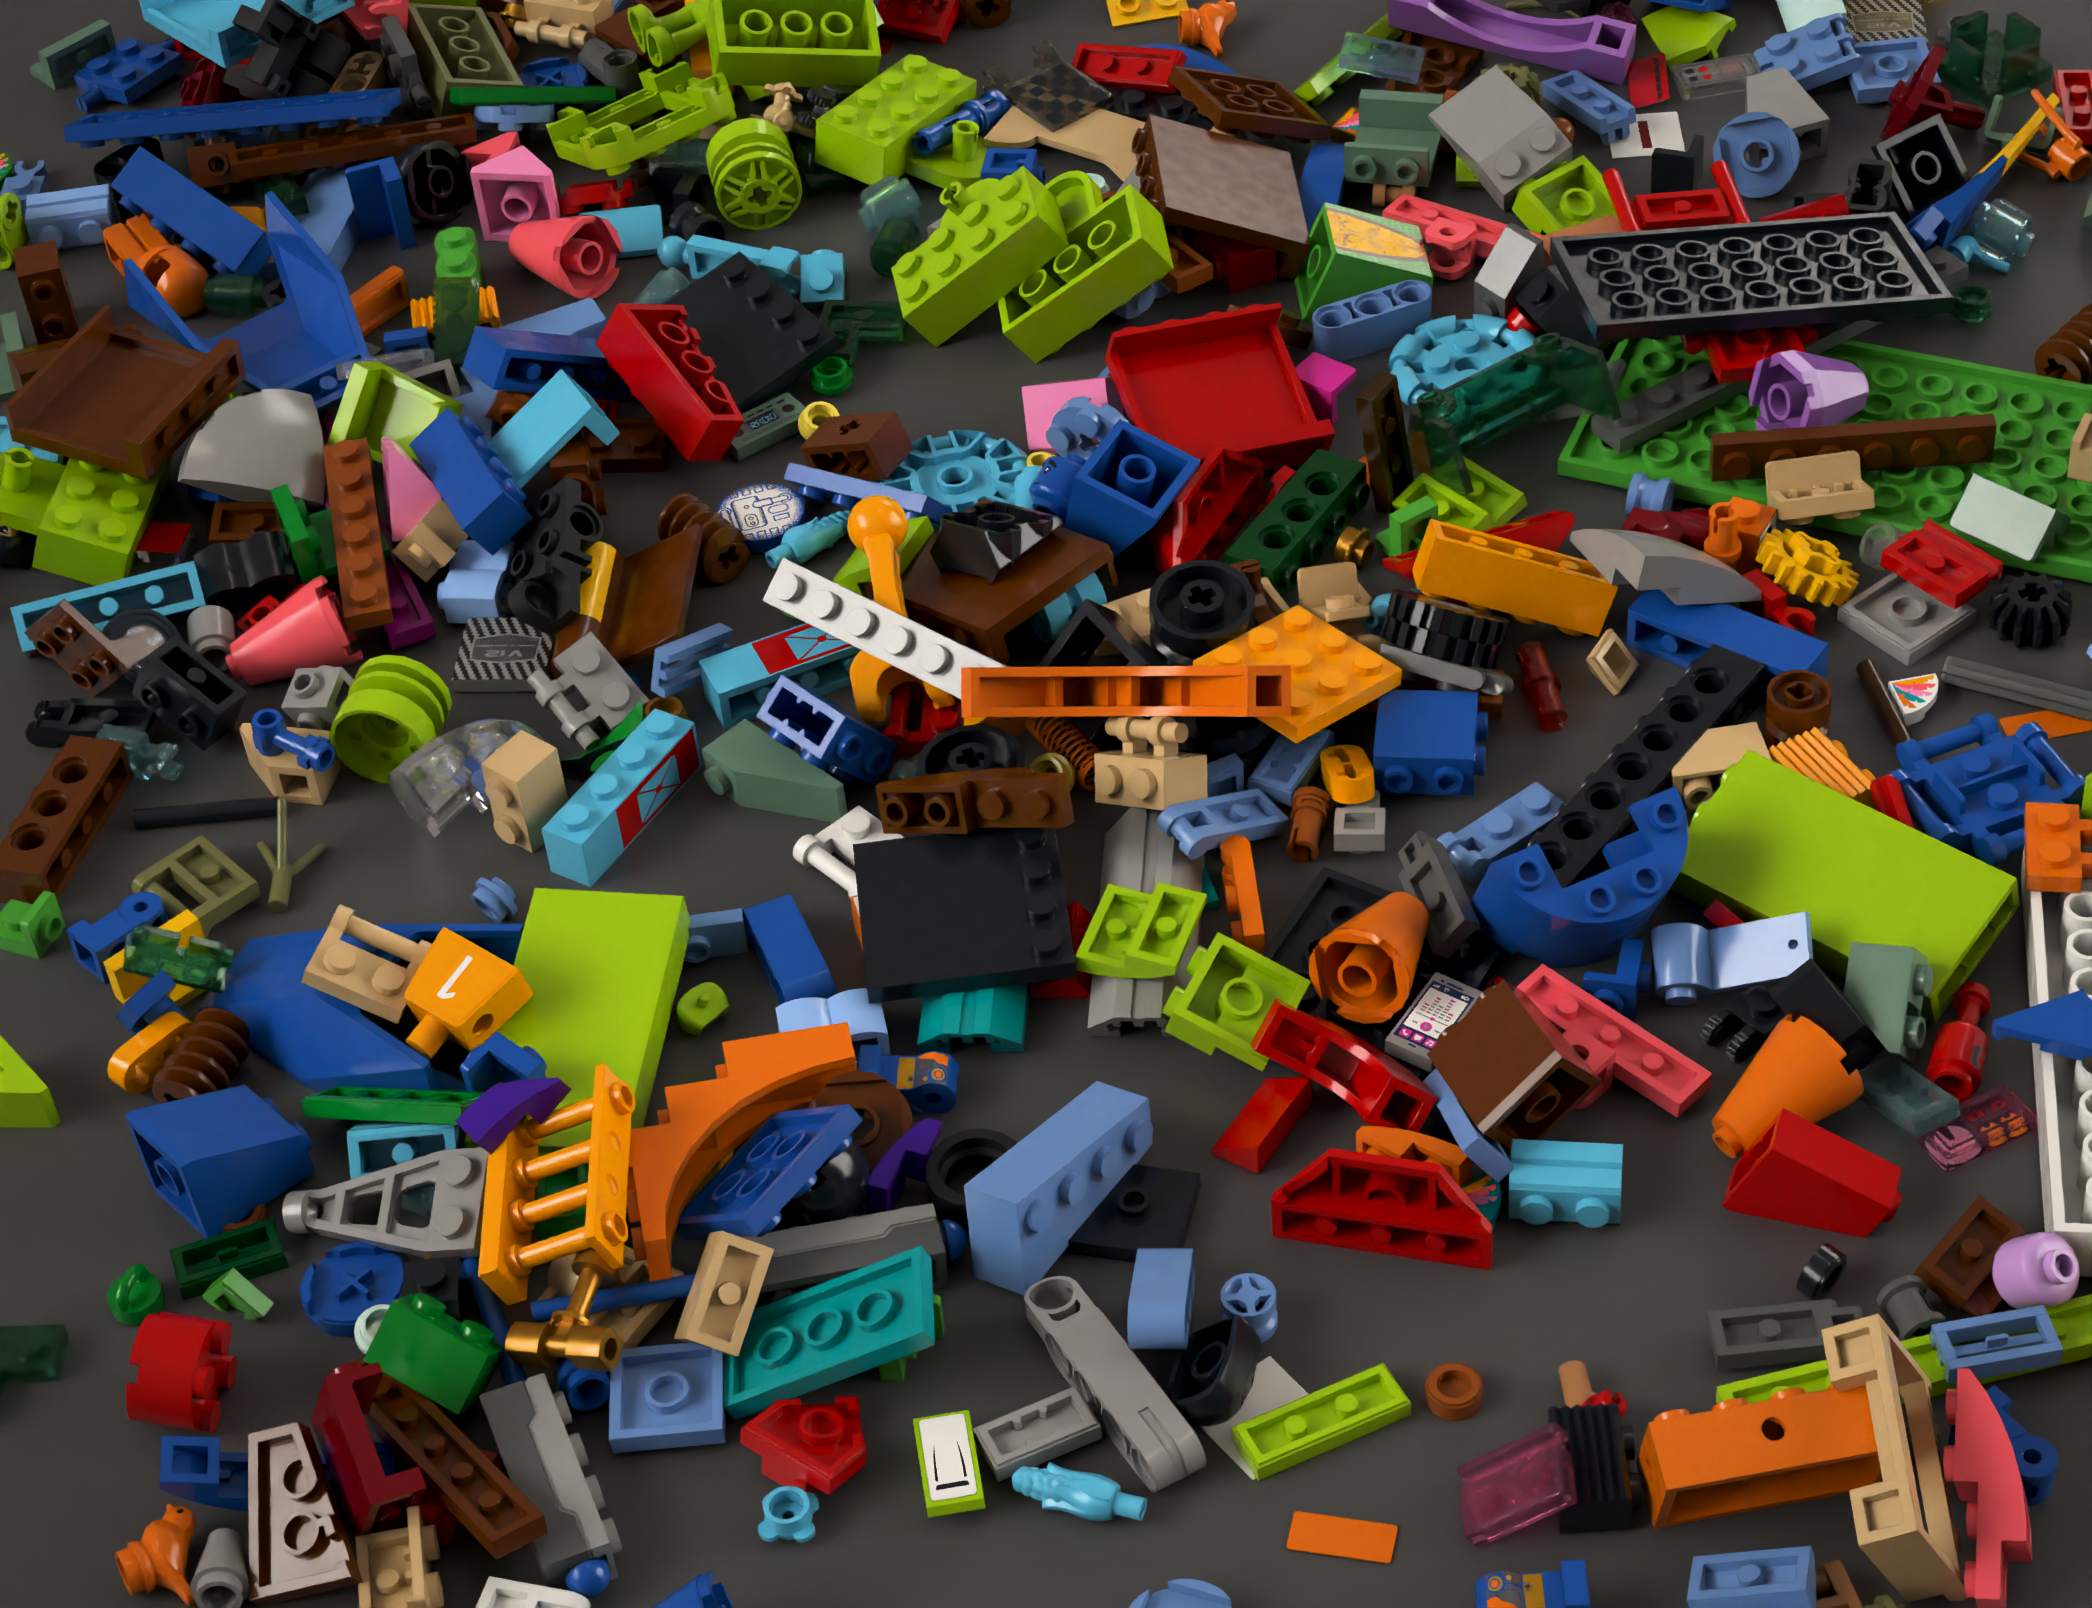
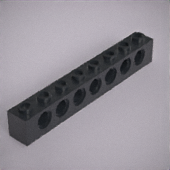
[1527,644,1765,889]

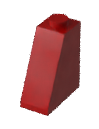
[1722,1108,1902,1238]

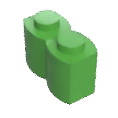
[434,227,485,297]

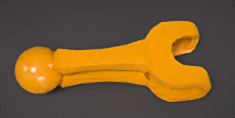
[847,495,956,725]

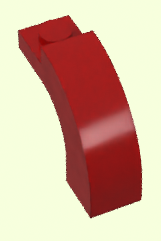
[1250,999,1438,1132]

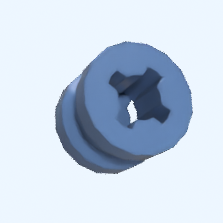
[1625,472,1675,517]
[1220,1273,1278,1343]

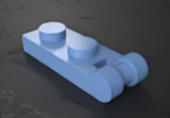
[1437,782,1564,883]
[1157,788,1290,860]

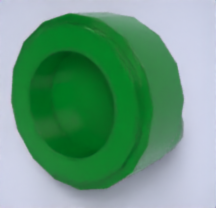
[107,1263,165,1325]

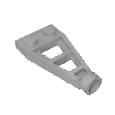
[282,1147,488,1259]

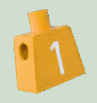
[404,927,534,1060]

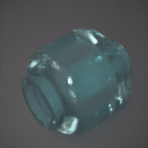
[857,175,922,237]
[1967,198,2036,262]

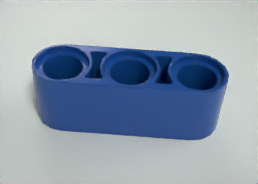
[742,894,837,1005]

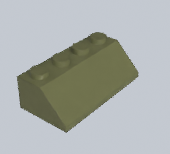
[407,3,524,120]

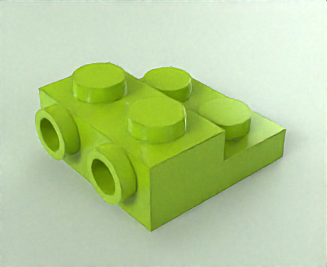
[1511,155,1619,235]
[1162,932,1311,1072]

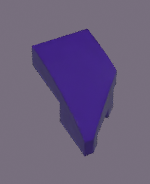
[455,1078,572,1154]
[866,1118,942,1215]

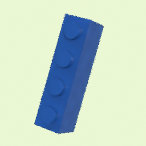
[110,146,272,285]
[462,326,630,401]
[409,407,532,556]
[1627,589,1829,701]

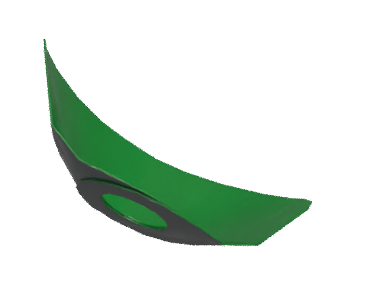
[560,700,644,783]

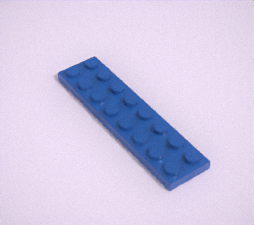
[63,87,402,148]

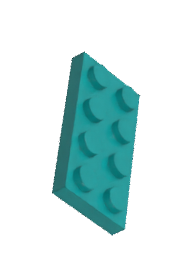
[723,1245,935,1420]

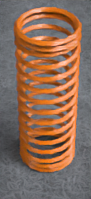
[1026,717,1102,791]

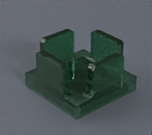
[1937,10,2053,109]

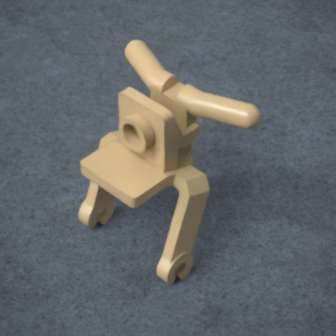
[1261,561,1390,654]

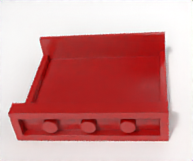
[1105,302,1335,471]

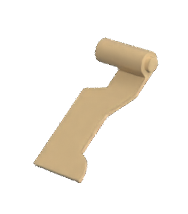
[983,86,1248,182]

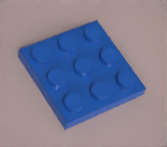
[676,1104,863,1240]

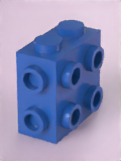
[756,674,900,786]
[1373,690,1488,796]

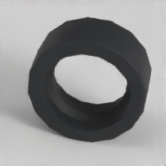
[925,1128,1017,1232]

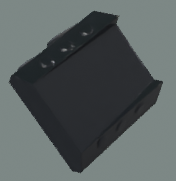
[930,501,1063,585]

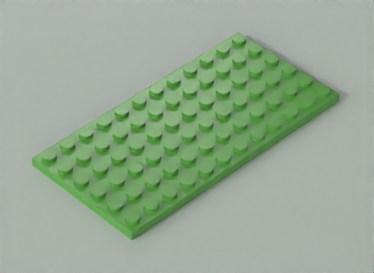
[1557,335,2092,584]

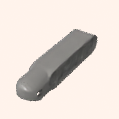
[1024,1276,1207,1493]

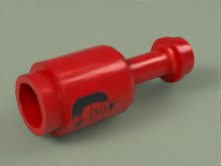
[1926,982,1991,1103]

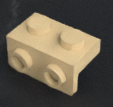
[1765,450,1875,525]
[355,1505,444,1608]

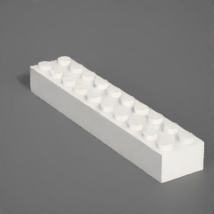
[2021,845,2092,1277]

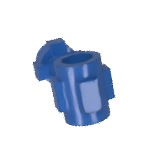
[251,708,336,772]

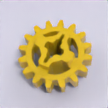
[1756,528,1859,607]

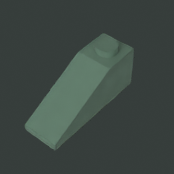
[702,719,848,823]

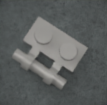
[527,631,650,751]

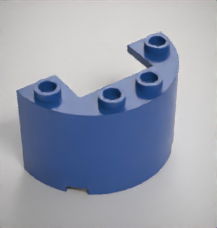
[1470,786,1688,967]

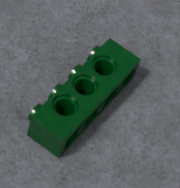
[1224,448,1370,598]

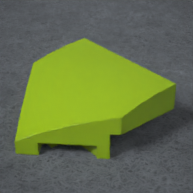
[1641,6,1737,73]

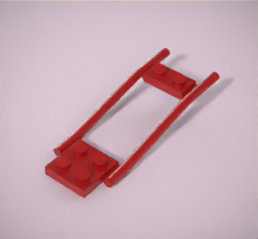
[1602,160,1818,384]

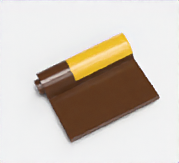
[551,523,703,679]

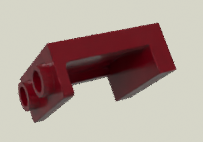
[311,1362,427,1544]

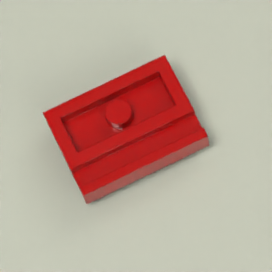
[1881,519,2003,610]

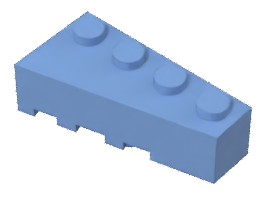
[964,1081,1153,1296]

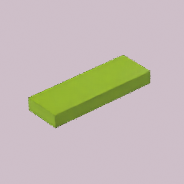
[1231,1363,1411,1481]

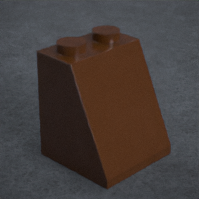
[1427,979,1603,1149]

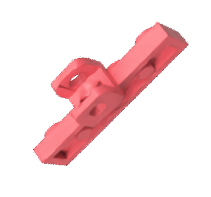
[1382,193,1543,280]
[1517,963,1713,1118]

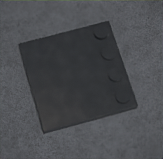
[664,251,841,414]
[853,828,1077,1004]
[1262,867,1508,1081]

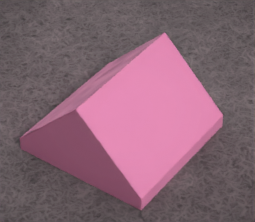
[470,145,561,242]
[1021,376,1124,454]
[381,437,442,542]

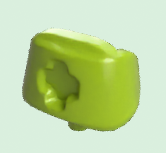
[677,982,729,1036]

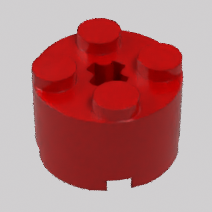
[126,1311,238,1433]

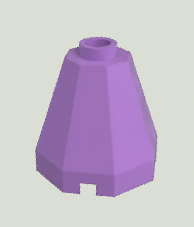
[1748,350,1869,431]

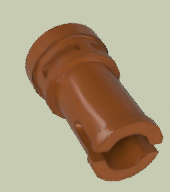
[1286,786,1332,863]

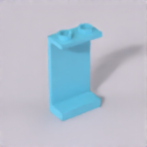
[488,369,620,541]

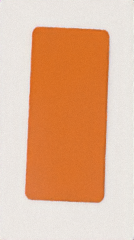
[1999,710,2092,739]
[1286,1511,1398,1564]

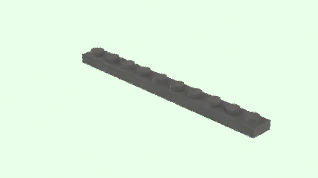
[1591,245,1969,453]

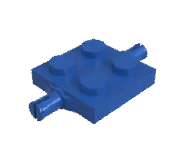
[73,36,185,113]

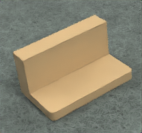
[674,1231,774,1357]

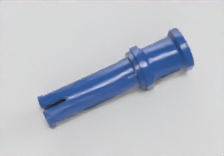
[912,89,1011,157]

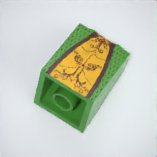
[1294,202,1434,323]

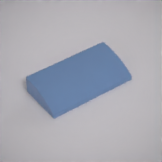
[257,160,367,279]

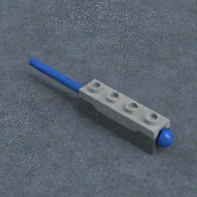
[531,1203,967,1323]
[462,1257,623,1599]

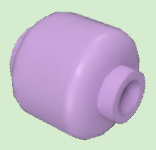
[1992,1232,2080,1309]

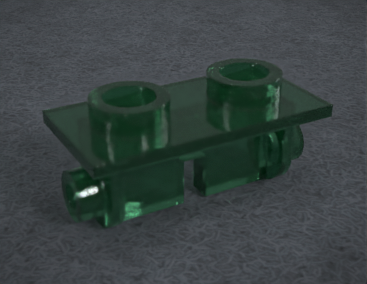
[123,923,234,994]

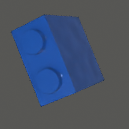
[1064,419,1201,558]
[124,1085,315,1238]

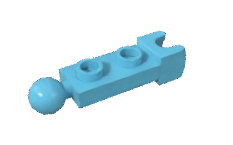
[657,234,800,298]

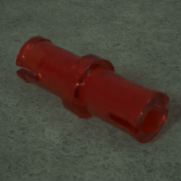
[1515,641,1568,732]

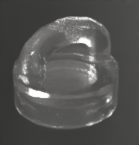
[1859,521,1905,571]

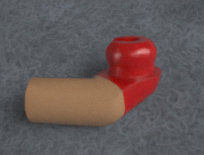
[1558,1360,1627,1420]

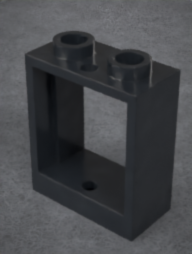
[1037,599,1168,750]

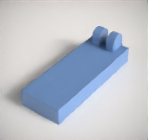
[1541,70,1636,145]
[1423,1069,1514,1183]

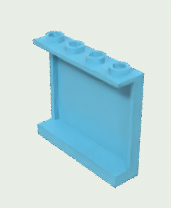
[139,0,355,69]

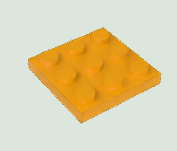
[1193,605,1402,744]

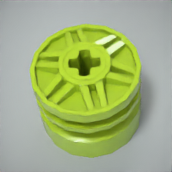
[705,118,803,230]
[329,655,452,784]

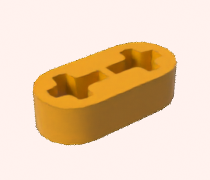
[1320,744,1375,804]
[107,1011,193,1095]

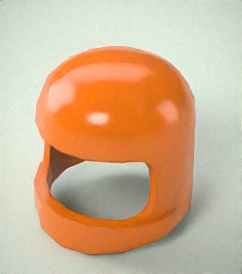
[136,245,213,318]

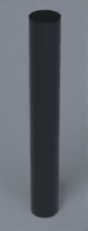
[133,796,279,829]

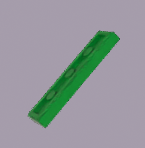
[449,86,616,105]
[301,1085,484,1125]

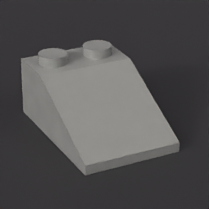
[1428,65,1573,212]

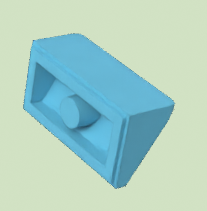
[579,205,665,259]

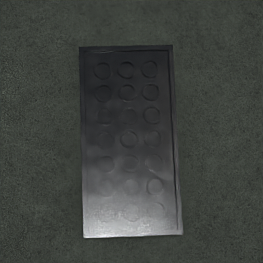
[1550,211,1953,343]

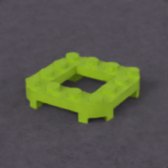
[545,61,737,176]

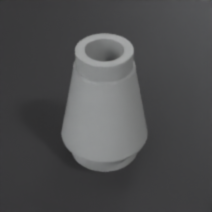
[190,1528,249,1608]

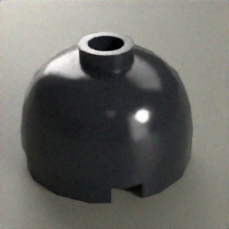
[395,140,474,223]
[779,1136,871,1227]

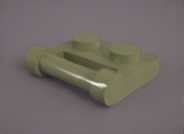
[131,835,261,939]

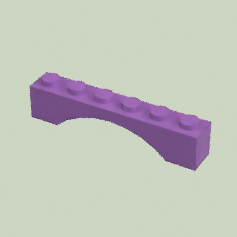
[1388,0,1636,86]

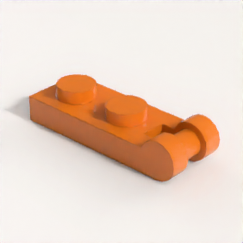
[1220,835,1265,955]

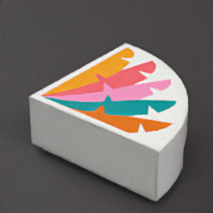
[1888,673,1938,726]

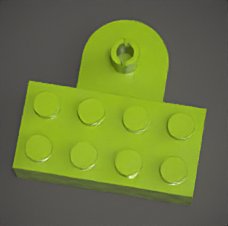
[706,0,881,87]
[815,54,992,191]
[891,166,1070,348]
[998,170,1174,364]
[0,447,173,586]

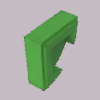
[202,1268,274,1320]

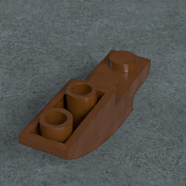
[875,767,1075,834]

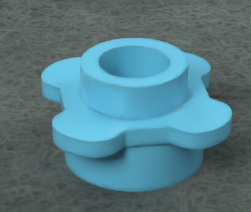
[758,1486,819,1543]

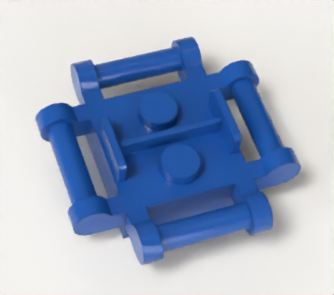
[1890,712,2086,866]

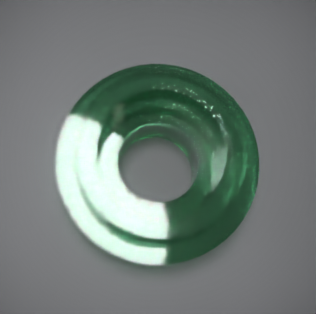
[1951,284,1994,324]

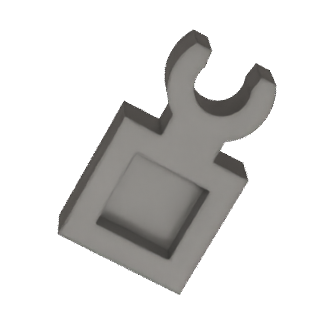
[1334,789,1386,855]

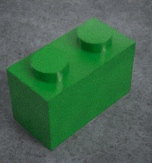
[363,1293,505,1415]

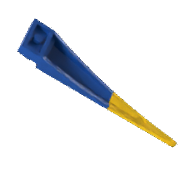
[1905,92,2061,252]

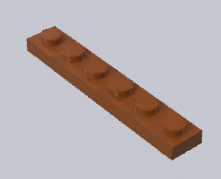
[322,437,394,632]

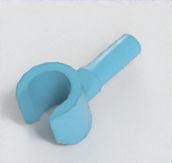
[1949,235,2011,274]

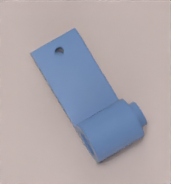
[1651,911,1813,1006]

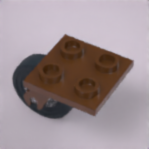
[24,599,182,696]

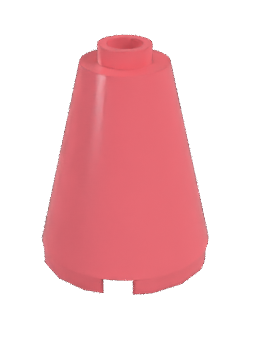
[508,215,622,299]
[225,575,363,686]

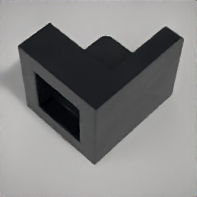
[1651,135,1704,194]
[652,167,706,227]

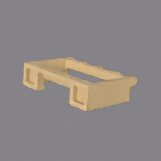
[1821,1314,1967,1603]

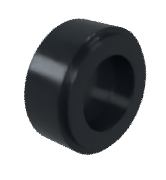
[1796,1243,1847,1301]

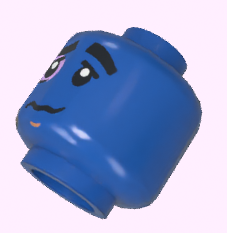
[1029,454,1086,524]

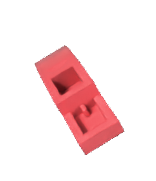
[1943,1368,2032,1608]

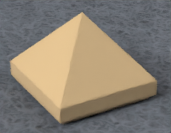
[1586,628,1639,696]

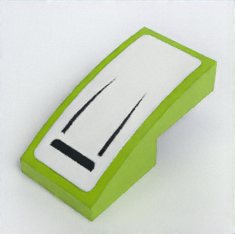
[913,1410,986,1518]

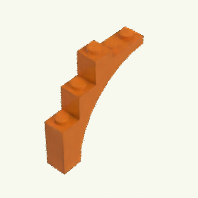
[961,665,1291,718]
[626,1022,857,1282]

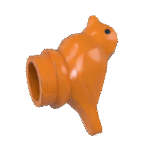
[1178,0,1237,58]
[115,1503,197,1606]

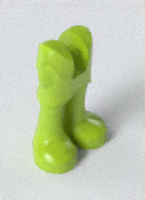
[627,0,710,67]

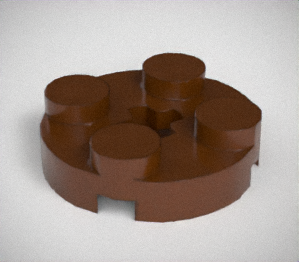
[807,1071,914,1174]

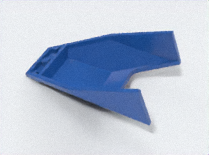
[123,191,372,414]
[198,924,524,1091]

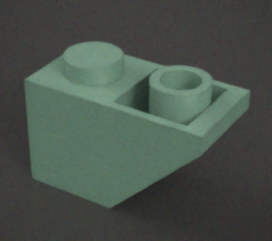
[1844,942,1933,1064]

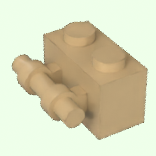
[514,0,614,49]
[1094,716,1208,811]

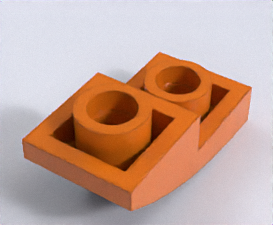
[1356,1126,1471,1187]

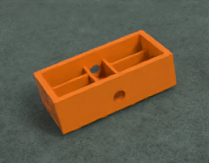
[1636,1384,1883,1529]

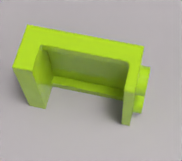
[327,361,464,465]

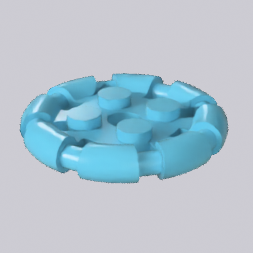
[1388,314,1549,424]
[876,430,1028,533]

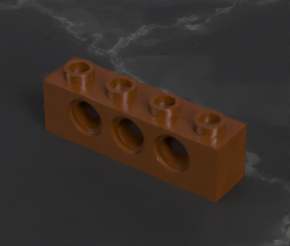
[0,735,134,904]

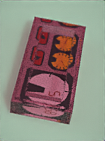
[1913,1083,2038,1173]

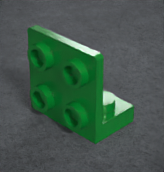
[270,484,391,584]

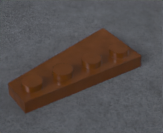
[1385,30,1485,94]

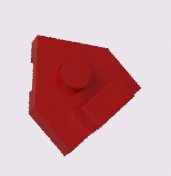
[740,1396,866,1495]

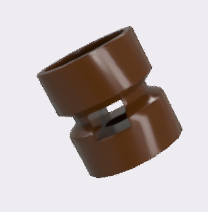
[1764,670,1832,750]

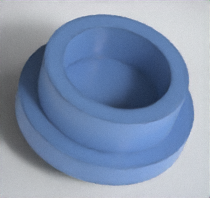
[470,877,518,923]

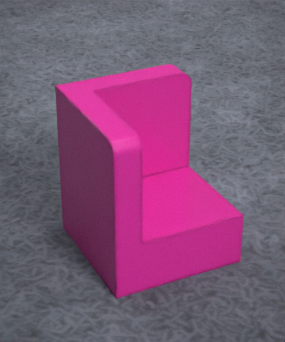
[1295,352,1356,426]

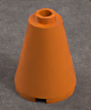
[1309,892,1429,1024]
[1712,1014,1864,1159]

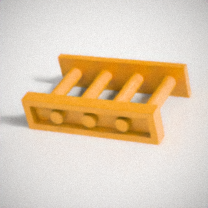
[478,1063,635,1306]

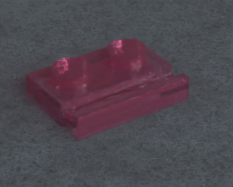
[1457,1422,1577,1548]

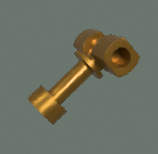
[504,1247,623,1371]

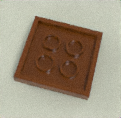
[1169,65,1332,144]

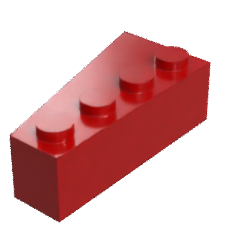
[595,303,745,462]

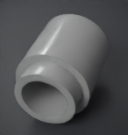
[187,605,236,672]

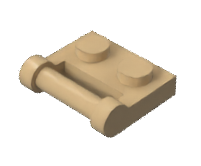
[301,904,432,1024]

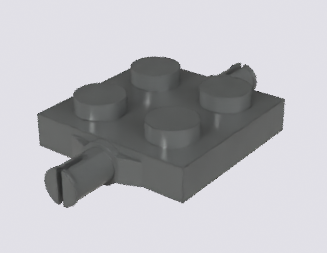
[378,14,433,121]

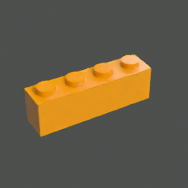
[1412,519,1618,637]

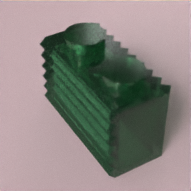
[432,277,479,372]

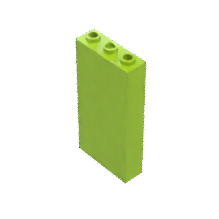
[1669,749,2020,1024]
[465,888,690,1157]

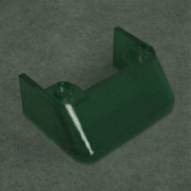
[1407,333,1622,495]

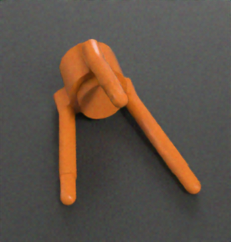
[2003,89,2092,182]

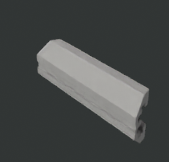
[1087,806,1206,1037]

